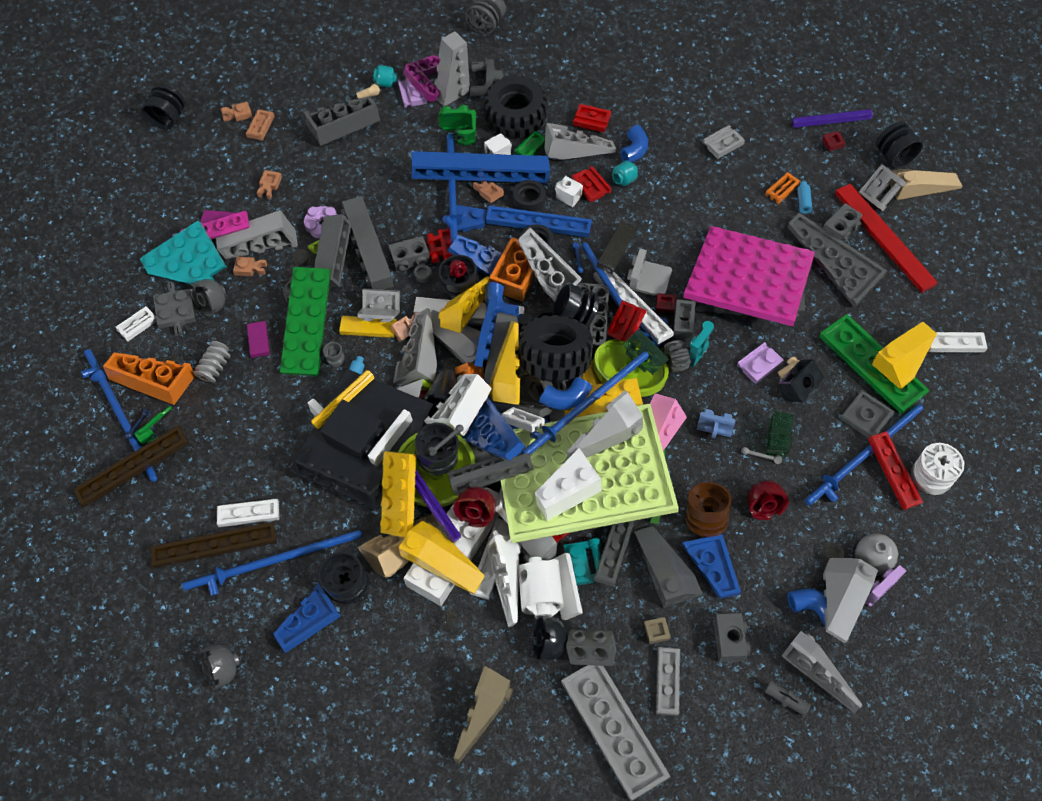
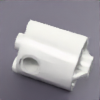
[518,557,564,619]

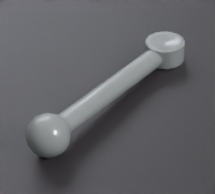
[741,447,782,464]

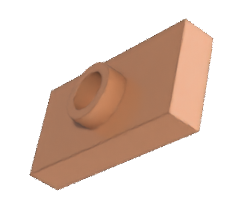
[246,109,275,141]

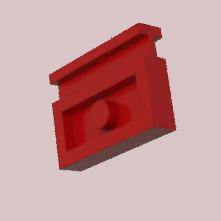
[573,104,611,133]
[571,166,611,203]
[606,300,647,345]

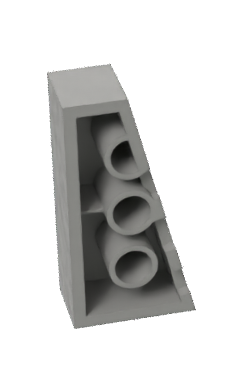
[435,32,470,106]

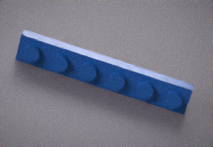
[486,206,592,237]

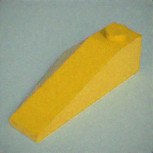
[438,276,489,333]
[488,321,520,404]
[872,322,937,389]

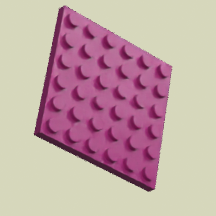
[683,226,815,326]

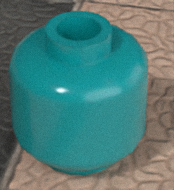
[373,65,397,88]
[612,161,638,186]

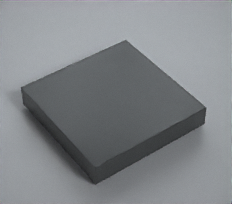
[840,390,895,438]

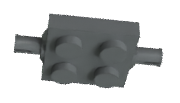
[153,282,196,336]

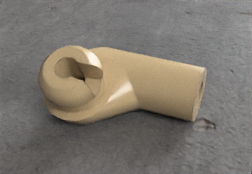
[357,84,380,99]
[777,357,799,379]

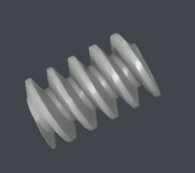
[193,341,231,383]

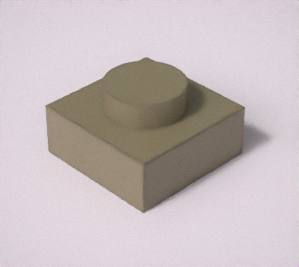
[644,617,671,644]

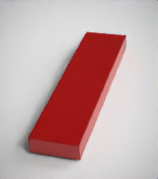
[867,431,923,511]

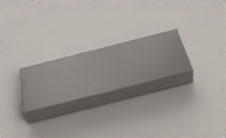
[656,647,680,716]

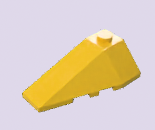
[399,521,485,595]

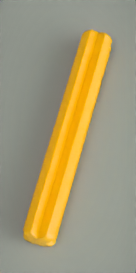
[311,370,374,429]

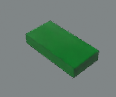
[514,131,545,156]

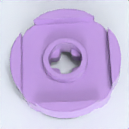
[304,206,338,238]

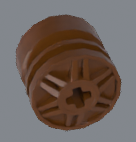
[686,482,731,537]

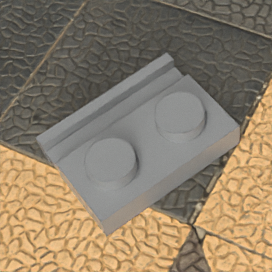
[703,125,745,159]

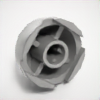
[854,533,899,576]

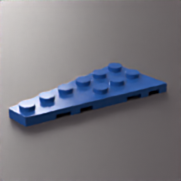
[461,397,525,461]

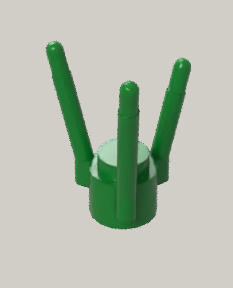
[134,406,172,445]

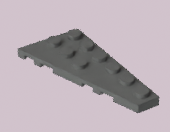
[788,213,887,308]

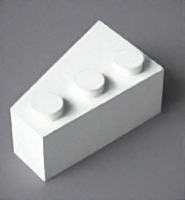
[424,374,492,436]
[535,448,602,521]

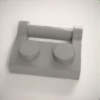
[859,164,907,211]

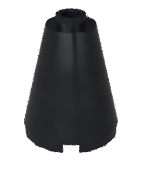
[423,369,457,418]

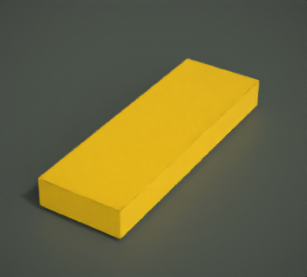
[339,316,397,338]

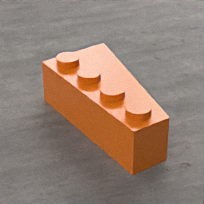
[103,352,195,405]

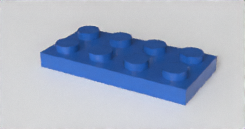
[474,294,500,367]

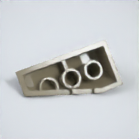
[454,666,513,763]

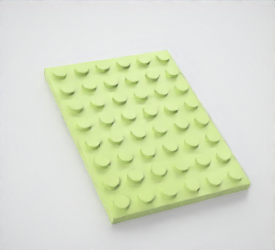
[501,404,678,543]

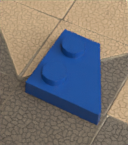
[447,205,488,232]

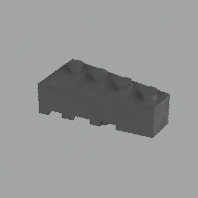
[303,96,380,146]

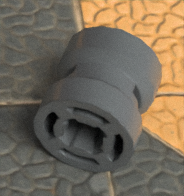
[323,342,345,367]

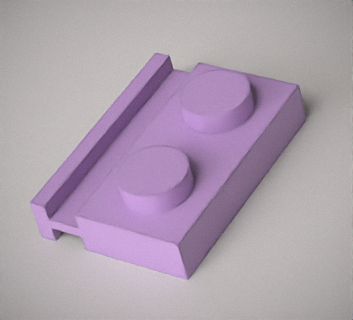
[398,78,427,108]
[737,342,784,384]
[865,565,906,607]

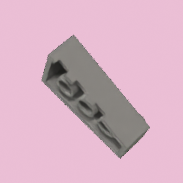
[216,210,298,259]

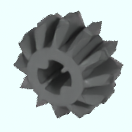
[663,340,691,372]

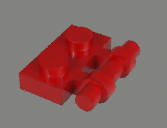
[426,228,453,263]

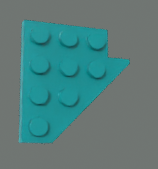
[140,221,227,284]

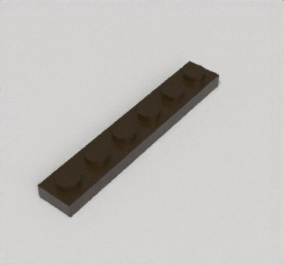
[73,425,190,507]
[150,522,277,568]

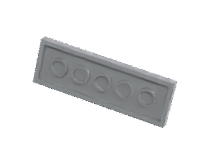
[561,665,670,801]

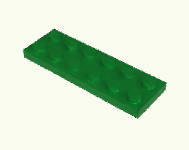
[280,267,331,377]
[819,314,930,414]

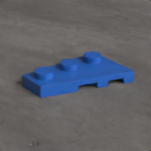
[447,235,504,277]
[682,534,741,599]
[273,583,340,653]

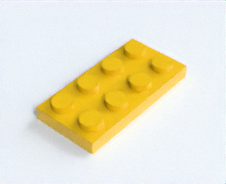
[561,378,643,417]
[380,451,416,537]

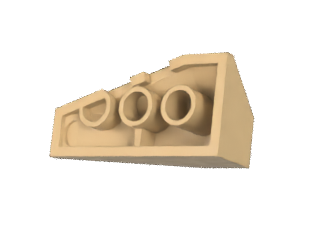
[890,169,962,200]

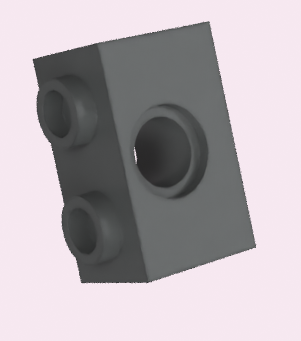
[713,613,750,663]

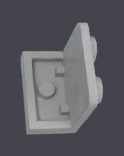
[627,249,672,296]
[357,289,400,322]

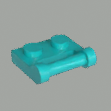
[689,321,714,368]
[563,538,601,585]

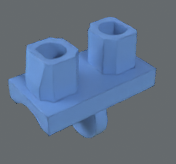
[696,409,735,439]

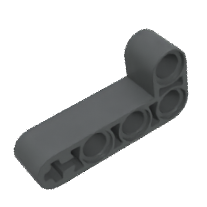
[576,283,609,354]

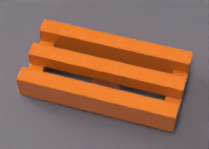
[765,172,801,204]

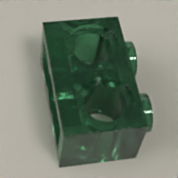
[623,329,668,375]
[766,411,794,459]

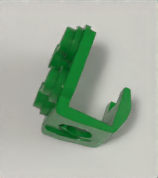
[438,105,476,146]

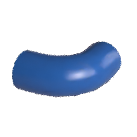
[620,125,648,162]
[485,282,519,316]
[539,377,592,410]
[787,588,827,628]

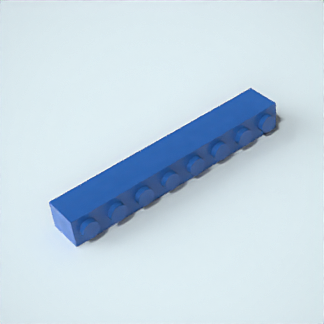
[411,151,550,183]

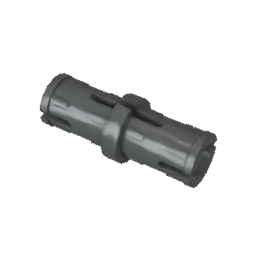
[764,681,811,717]

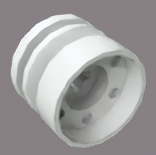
[911,443,964,495]

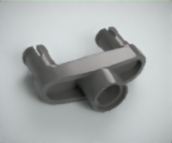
[470,59,504,97]

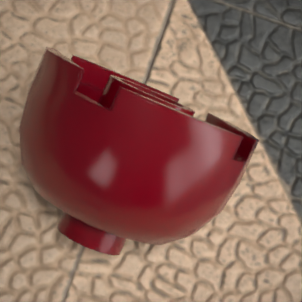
[746,481,789,520]
[453,486,496,528]

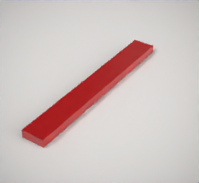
[835,184,938,293]

